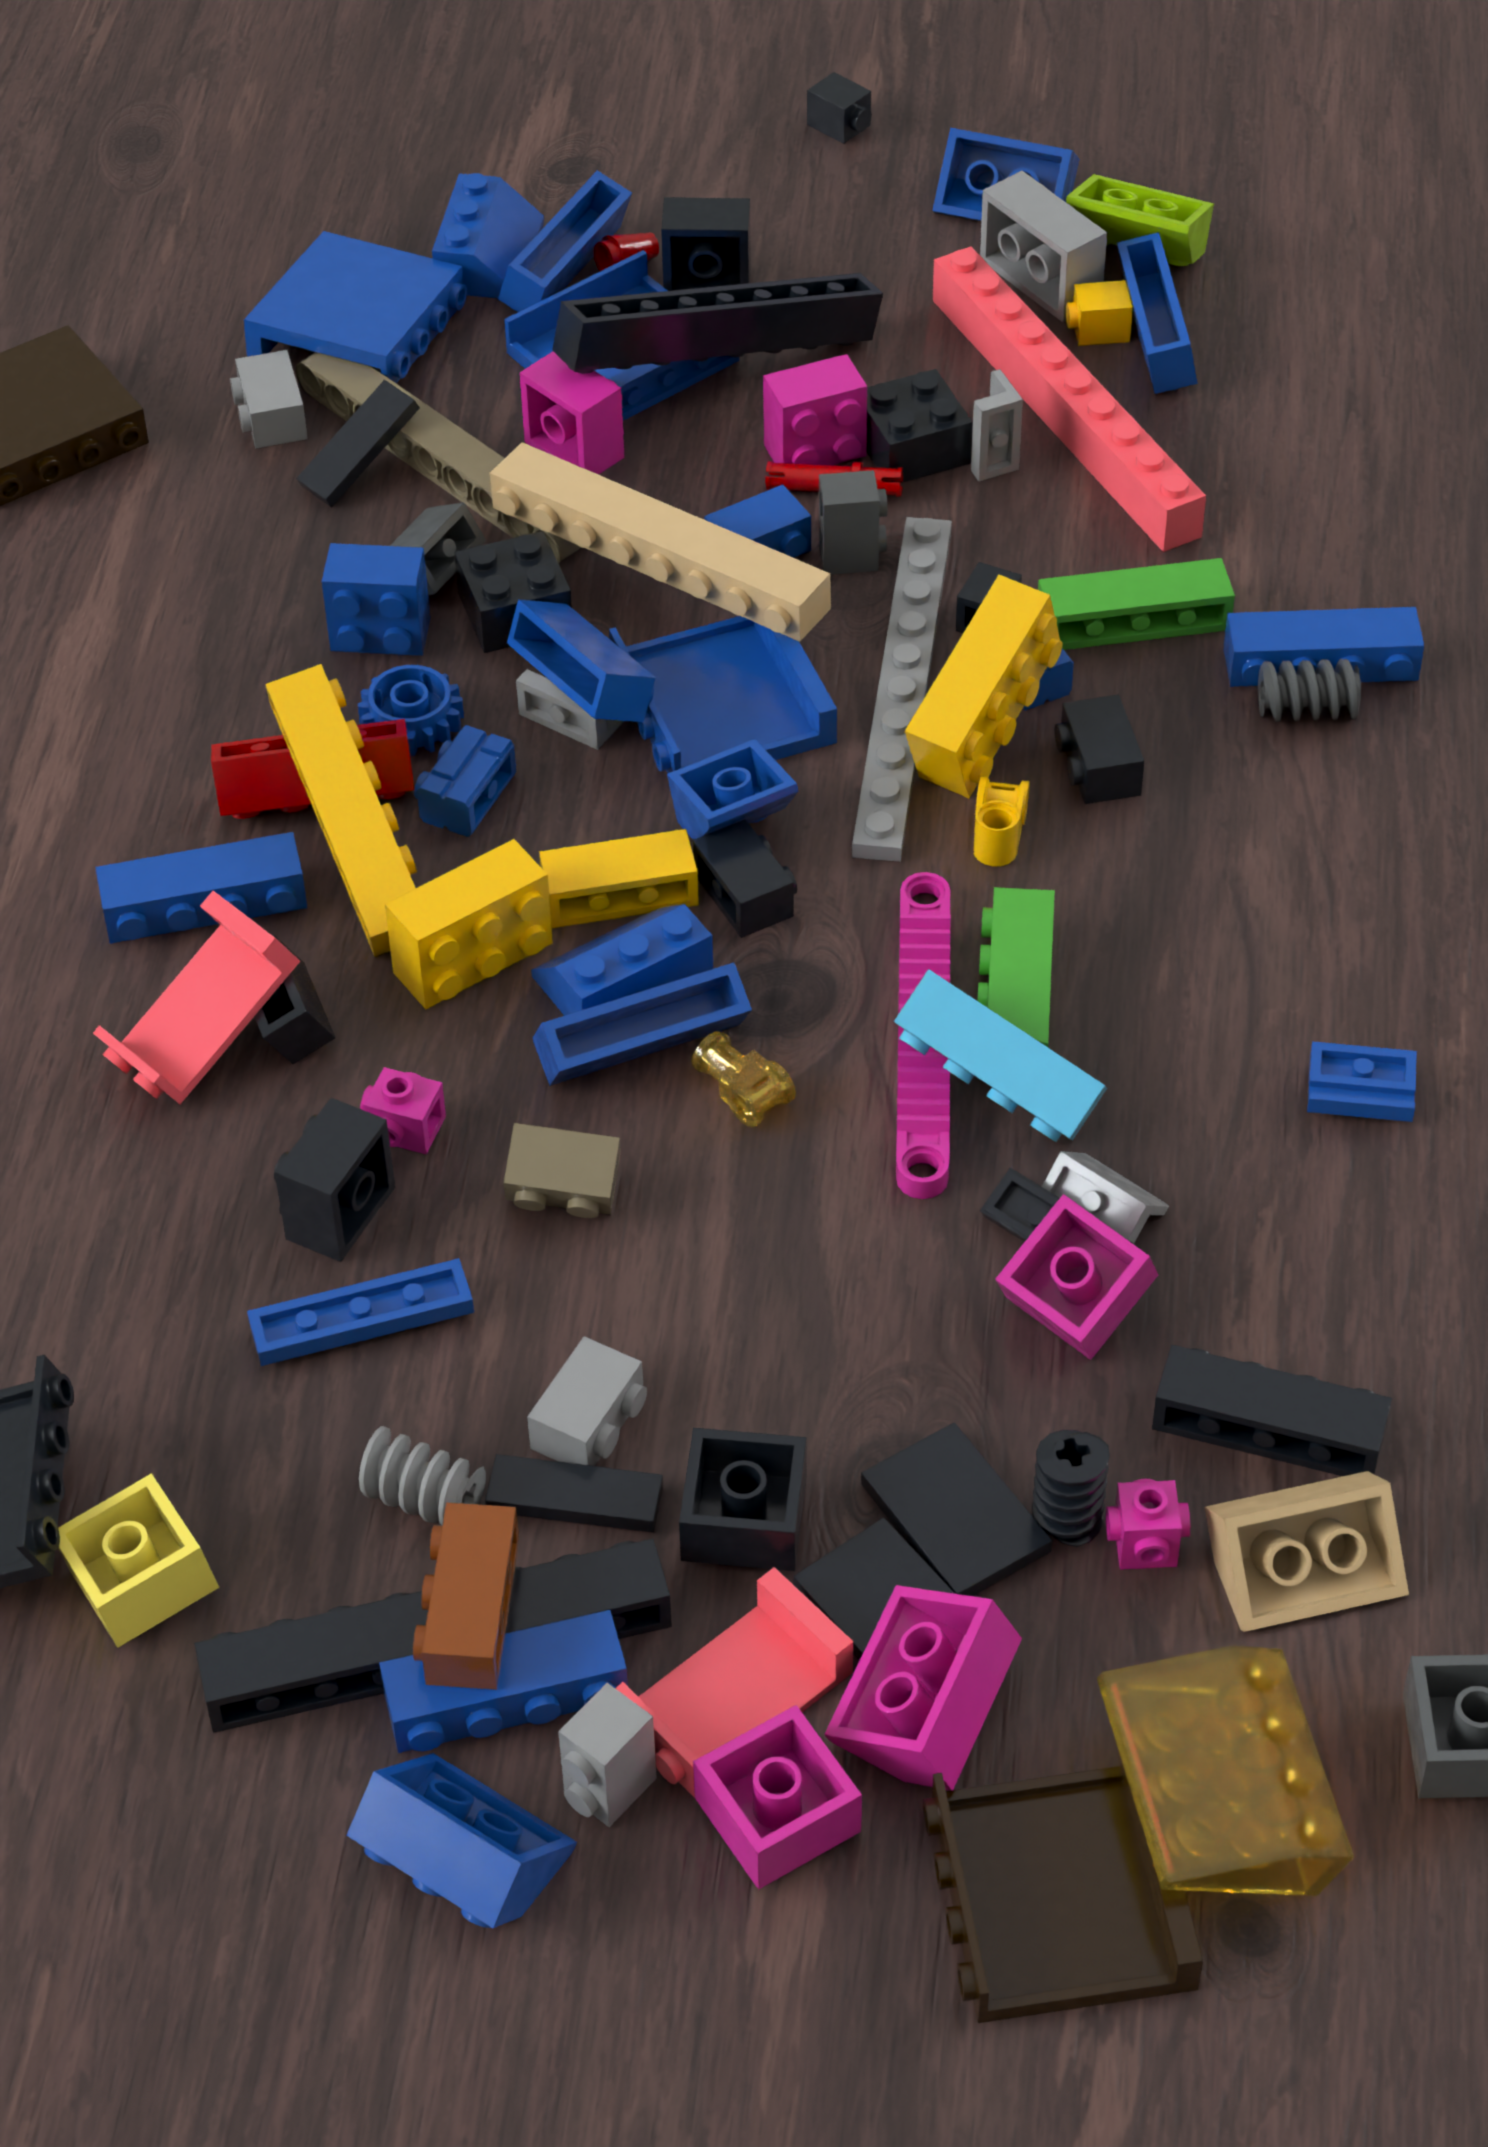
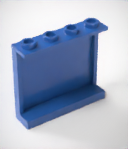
[244,231,467,383]
[504,250,740,421]
[609,616,837,773]

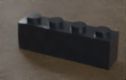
[1152,1344,1392,1476]

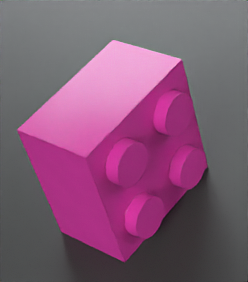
[520,351,624,475]
[763,354,867,477]
[995,1194,1158,1360]
[693,1705,862,1890]

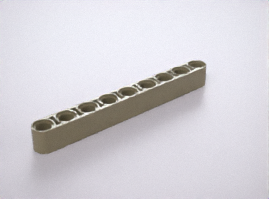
[296,352,581,563]

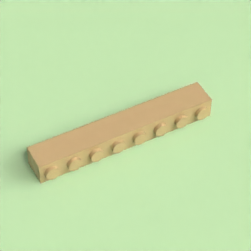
[490,442,831,642]

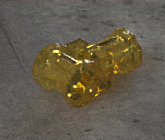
[692,1031,796,1127]

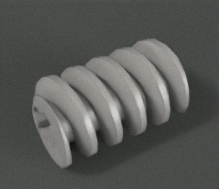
[359,1426,486,1525]

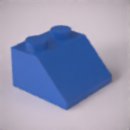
[667,739,799,840]

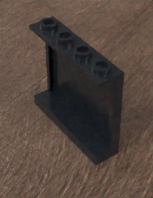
[0,1354,74,1588]

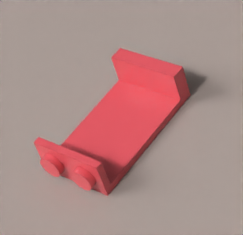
[93,891,300,1104]
[615,1567,853,1797]

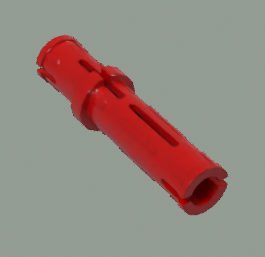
[765,461,903,497]

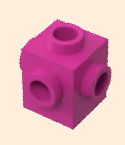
[360,1067,446,1154]
[1105,1478,1191,1570]

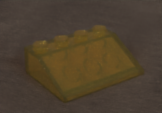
[1097,1645,1354,1896]

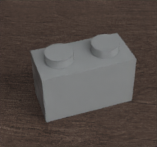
[230,350,308,449]
[527,1336,647,1466]
[558,1683,657,1827]

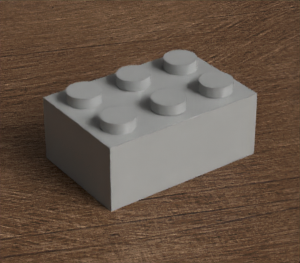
[980,171,1107,323]

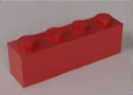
[211,719,415,819]

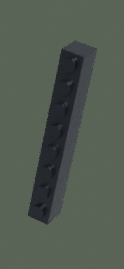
[552,273,883,374]
[194,1538,672,1733]

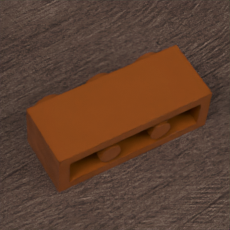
[413,1502,519,1690]

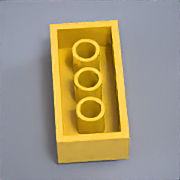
[905,575,1062,798]

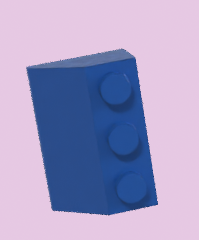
[932,127,1080,221]
[432,173,544,298]
[531,904,713,1016]
[346,1753,577,1928]

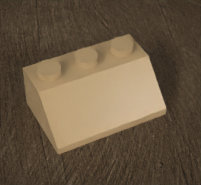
[1205,1471,1409,1632]

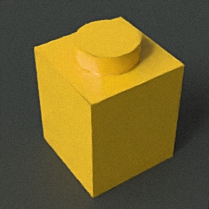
[1066,280,1133,346]

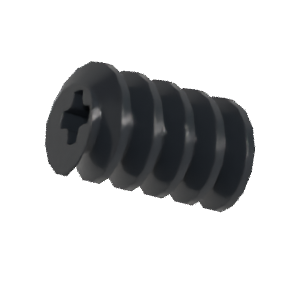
[1032,1429,1110,1547]

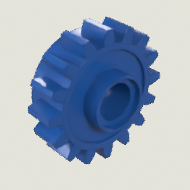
[358,665,464,756]

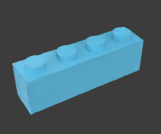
[894,969,1107,1142]

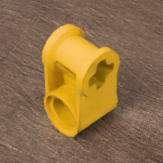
[973,776,1030,866]

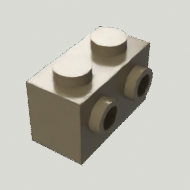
[504,1123,621,1218]

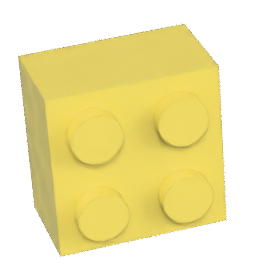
[58,1473,219,1648]

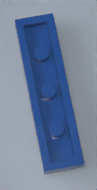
[247,1258,474,1366]

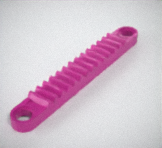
[896,872,951,1199]

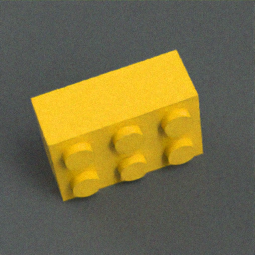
[385,839,553,1010]

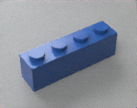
[498,170,632,312]
[1117,232,1198,394]
[507,599,656,722]
[1223,607,1424,687]
[95,832,308,944]
[532,962,752,1086]
[379,1610,628,1753]

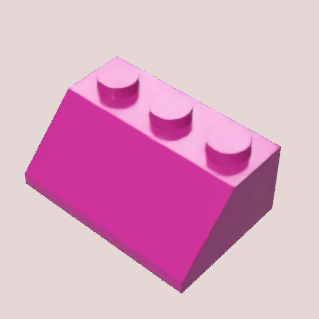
[824,1585,1022,1791]

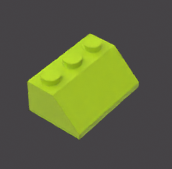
[1066,174,1214,266]

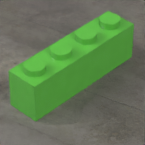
[1038,558,1235,650]
[977,887,1055,1047]

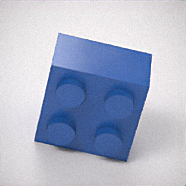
[321,543,431,656]

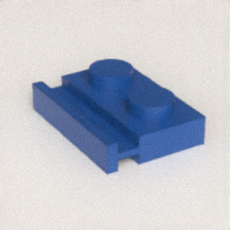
[1307,1041,1417,1122]

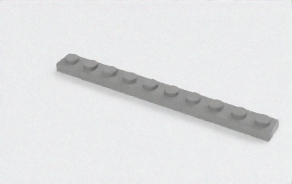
[852,517,952,862]

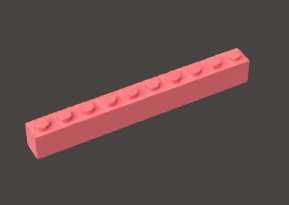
[933,246,1206,552]

